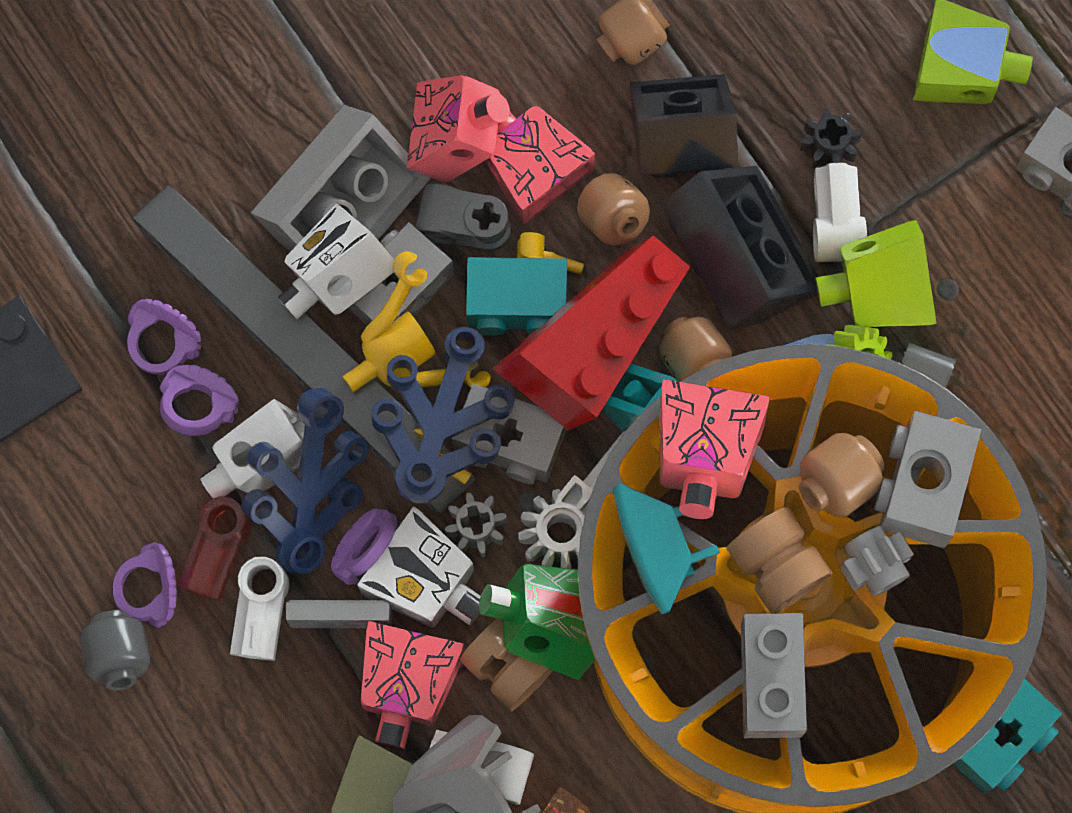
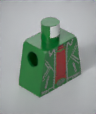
[479,564,595,679]

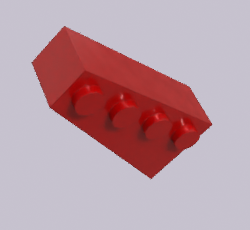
[492,235,690,431]

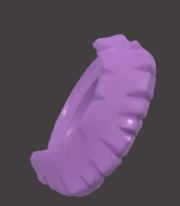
[127,299,201,375]
[159,364,239,436]
[331,508,398,585]
[113,542,177,628]

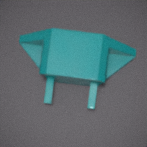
[612,484,719,615]

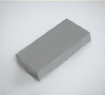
[286,600,392,628]

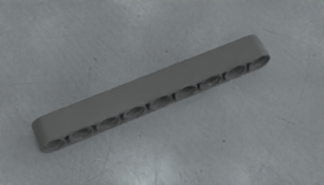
[132,185,475,516]

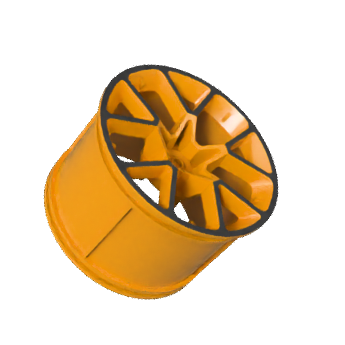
[578,344,1047,813]

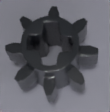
[800,108,862,169]

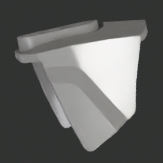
[393,715,541,813]

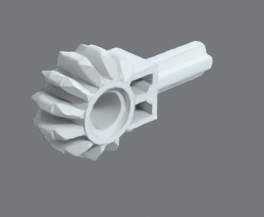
[518,431,626,569]

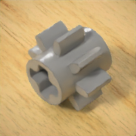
[445,493,507,558]
[840,526,914,597]

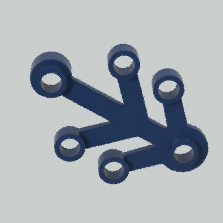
[371,327,515,503]
[241,388,369,574]

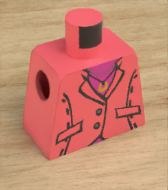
[407,75,510,183]
[484,106,595,225]
[659,379,770,519]
[361,621,465,750]

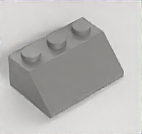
[251,105,431,252]

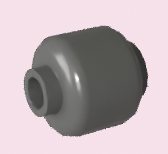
[79,610,151,690]

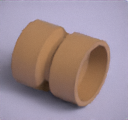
[726,507,833,614]
[459,619,553,712]

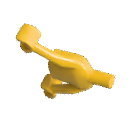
[342,251,491,393]

